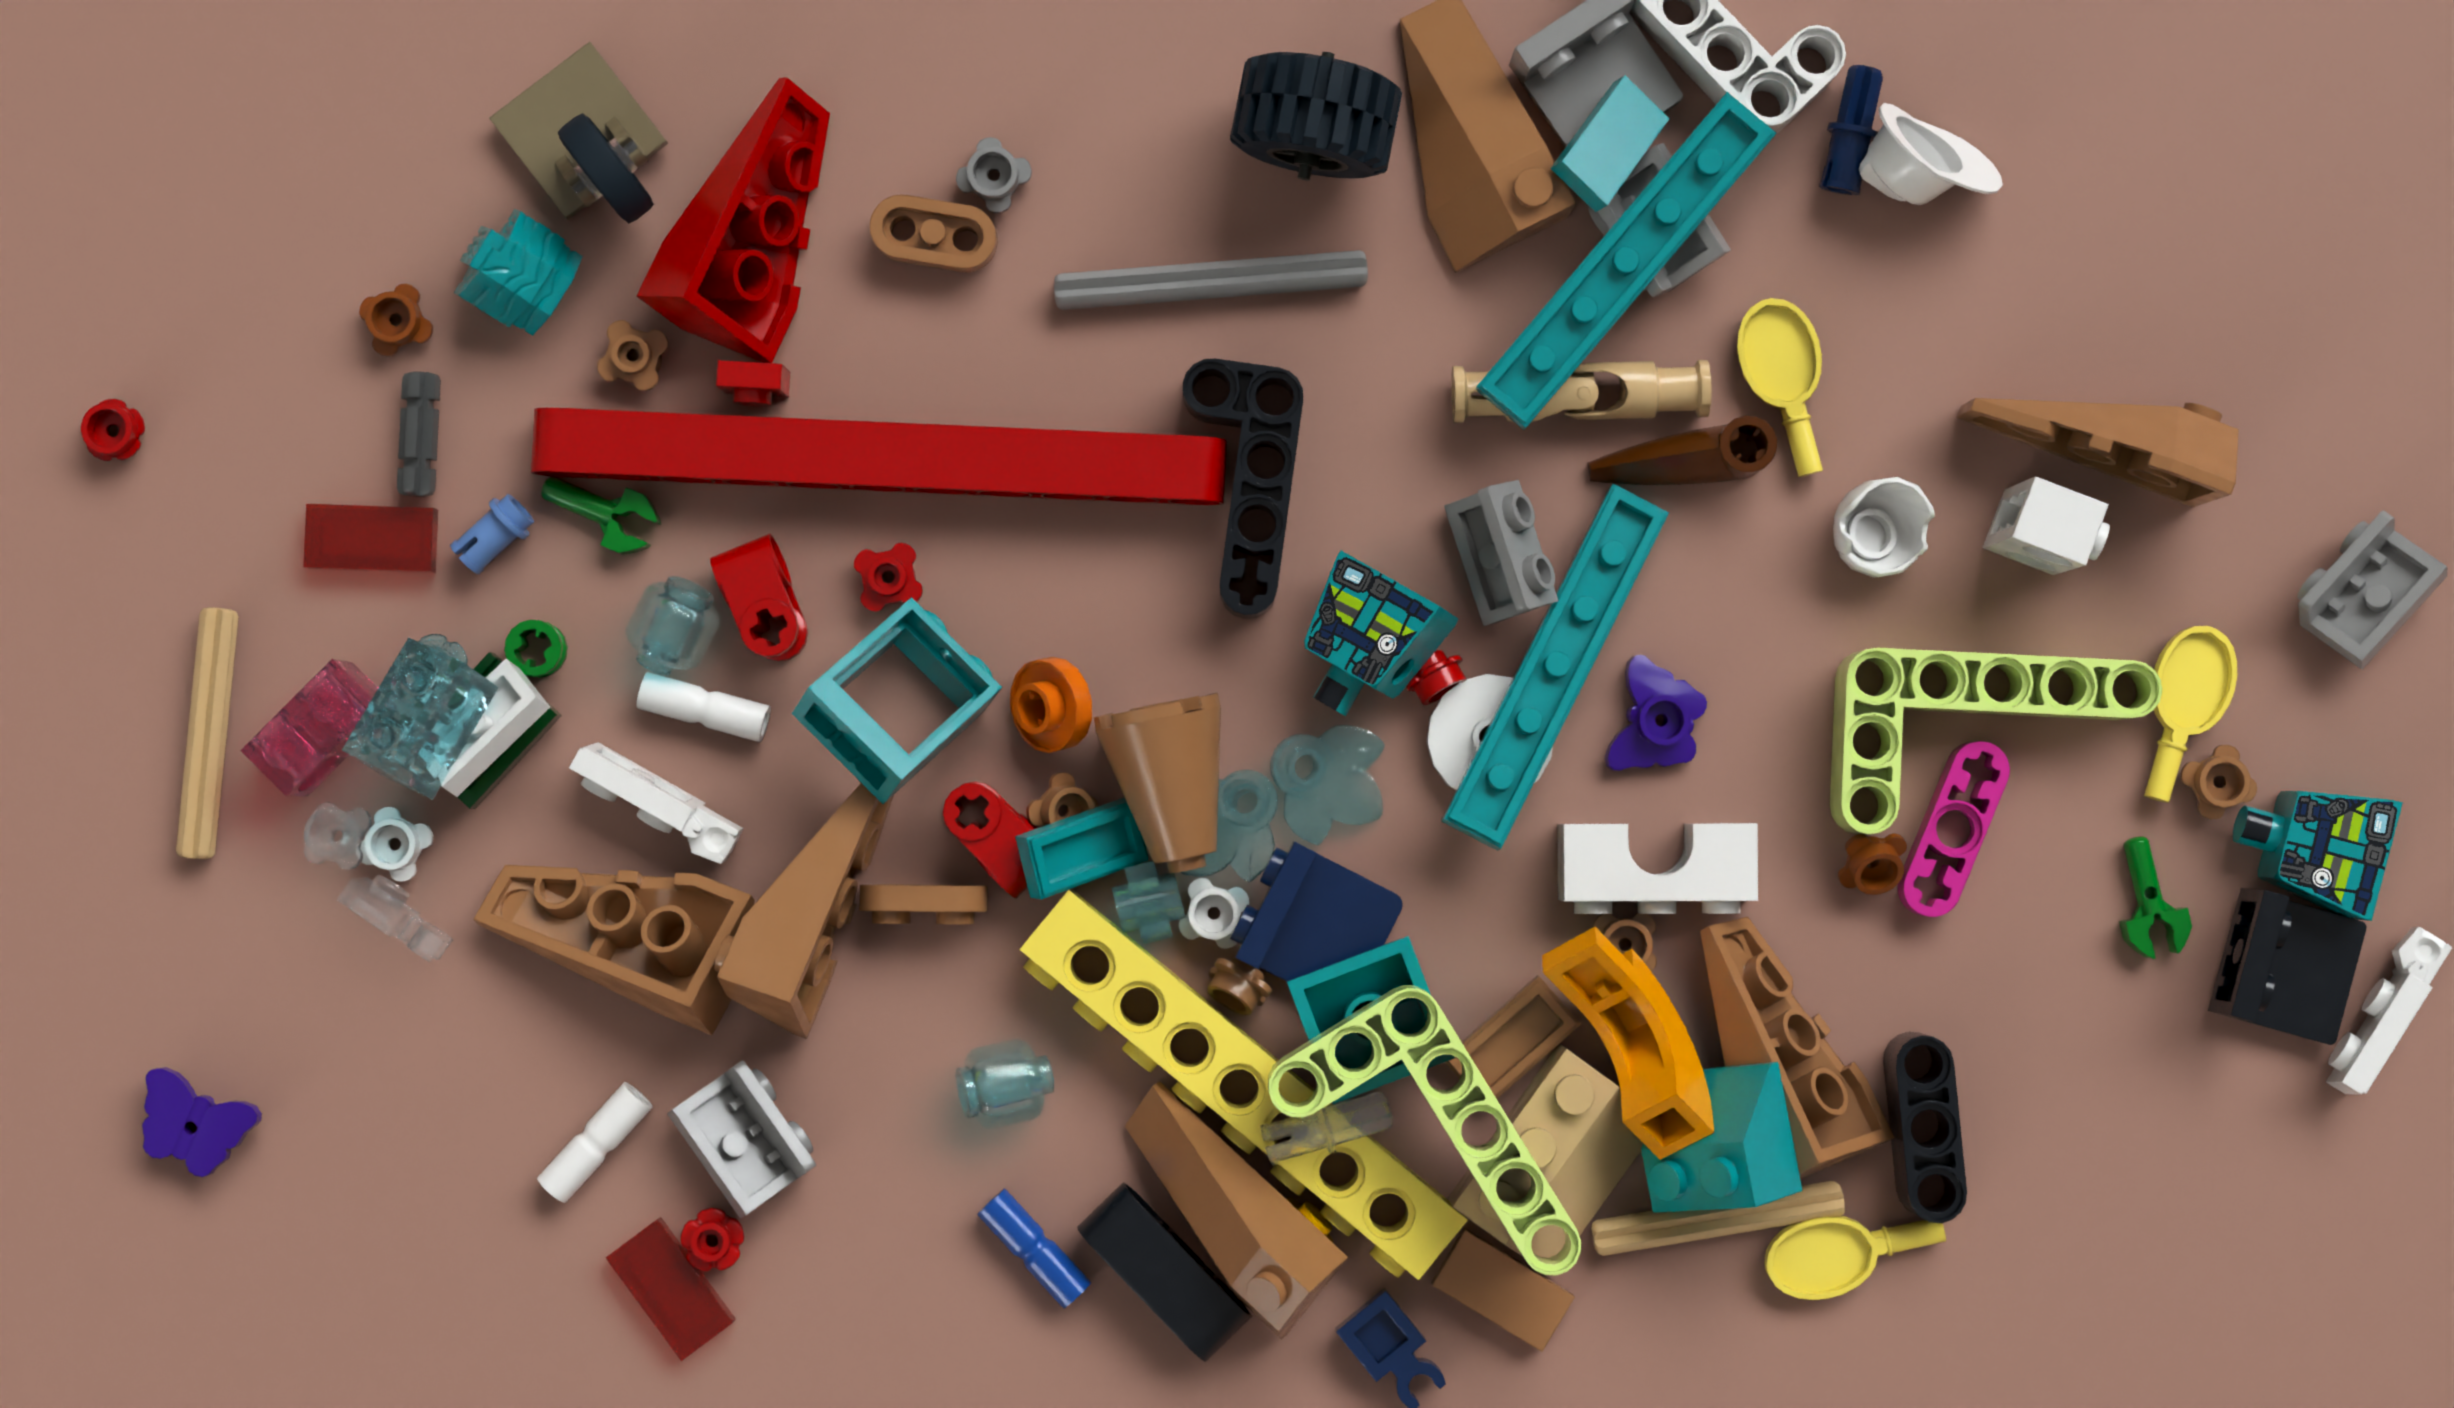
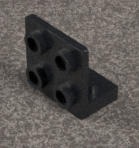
[2208,888,2367,1045]

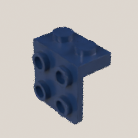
[1230,841,1403,981]

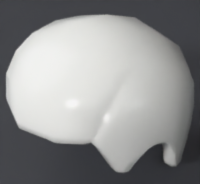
[1833,477,1935,578]

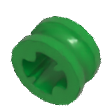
[504,619,568,678]

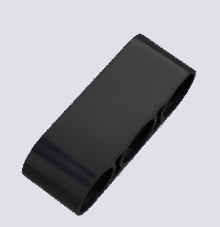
[1883,1031,1967,1223]
[1077,1182,1252,1362]

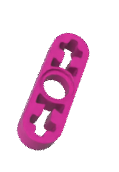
[1897,741,2010,917]

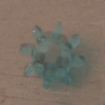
[1112,861,1186,944]

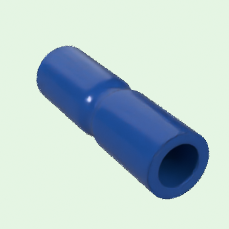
[977,1188,1092,1309]

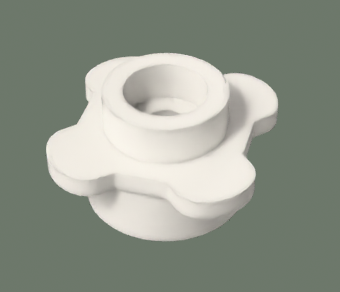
[357,807,433,882]
[1179,878,1249,949]

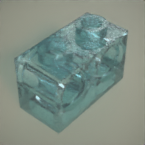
[342,637,499,800]

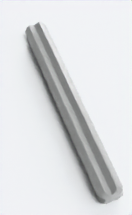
[1054,250,1368,310]

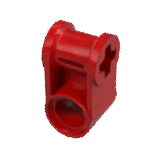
[710,533,808,662]
[943,781,1037,899]

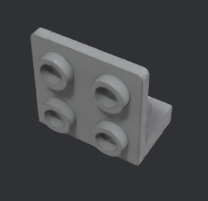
[1509,0,1683,148]

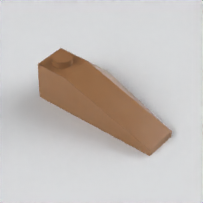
[1399,0,1576,273]
[1957,398,2239,507]
[714,783,894,1039]
[473,865,755,1035]
[1700,916,1895,1179]
[1125,1081,1348,1340]

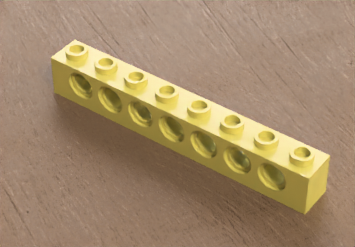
[1019,888,1468,1280]

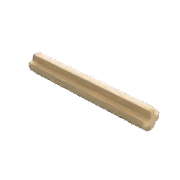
[176,607,239,859]
[1591,1181,1845,1256]

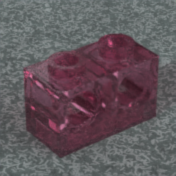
[240,659,397,797]

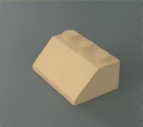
[1448,1044,1643,1258]

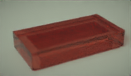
[303,504,438,573]
[606,1217,736,1361]

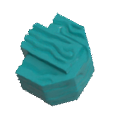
[454,209,583,336]

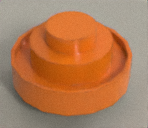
[1010,657,1092,753]

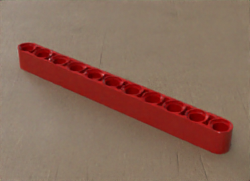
[531,407,1227,506]

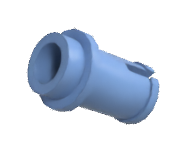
[450,494,534,574]

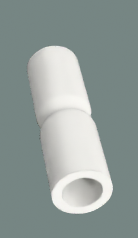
[636,672,771,742]
[537,1082,653,1203]

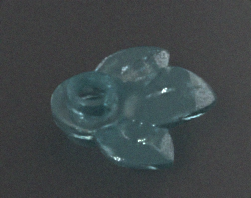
[1270,725,1385,845]
[1181,770,1278,883]

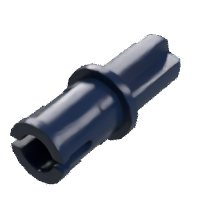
[1819,65,1883,195]

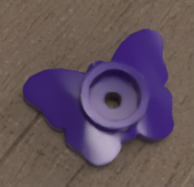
[1604,655,1707,771]
[142,1067,262,1177]

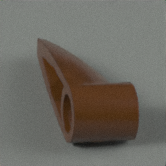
[1588,415,1777,485]

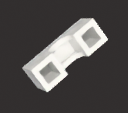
[1557,823,1758,914]

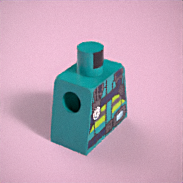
[1304,551,1459,716]
[2232,791,2403,921]

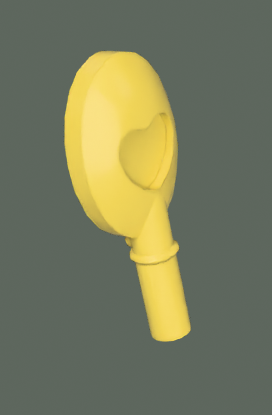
[1737,298,1823,477]
[2144,626,2238,803]
[1764,1216,1946,1300]

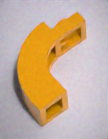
[1542,926,1714,1160]

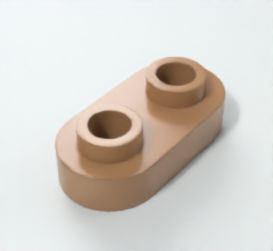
[870,194,998,272]
[859,884,988,924]

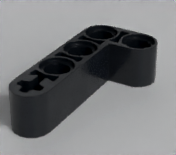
[1183,358,1303,619]

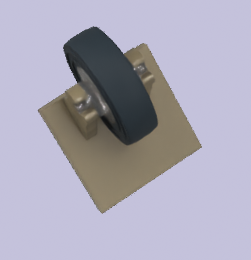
[489,41,668,224]

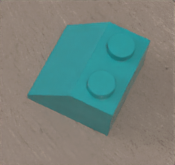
[1287,936,1455,1104]
[1641,1062,1803,1213]

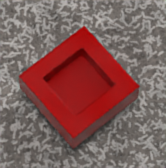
[716,360,790,407]

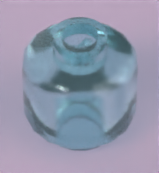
[625,576,720,675]
[955,1038,1054,1130]

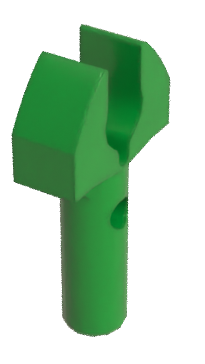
[541,476,661,555]
[2119,836,2192,959]

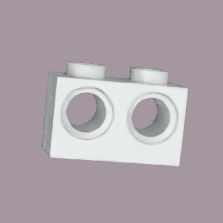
[1983,476,2110,575]

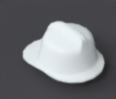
[1859,103,2003,205]

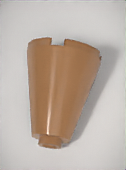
[1093,693,1221,873]

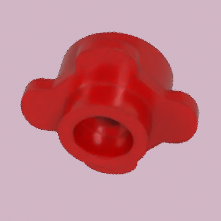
[854,543,923,612]

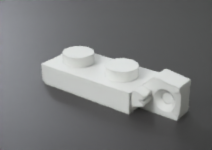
[569,742,744,864]
[2326,927,2452,1095]

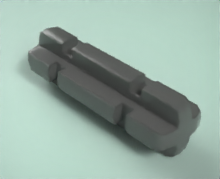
[397,371,441,497]

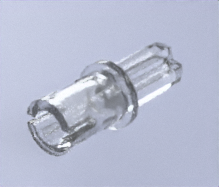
[1260,1091,1393,1166]

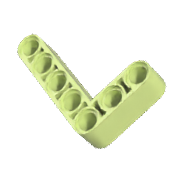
[1830,648,2162,834]
[1268,985,1581,1275]

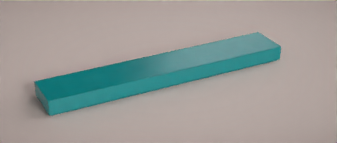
[1475,92,1776,430]
[1441,484,1669,851]

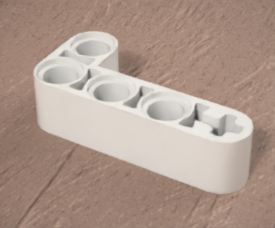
[1629,0,1846,134]

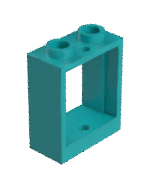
[791,597,1002,805]

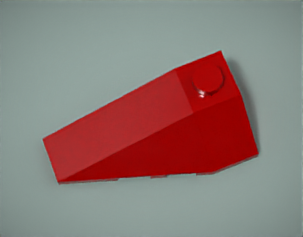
[636,77,830,363]

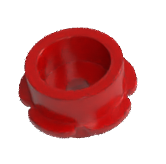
[81,399,145,461]
[1406,650,1467,705]
[681,1208,745,1271]

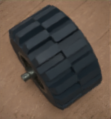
[1230,52,1402,181]

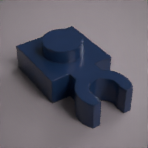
[1335,1288,1446,1408]

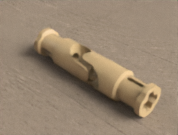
[1451,360,1712,423]

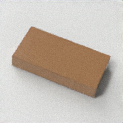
[1445,975,1581,1099]
[1431,1228,1575,1352]

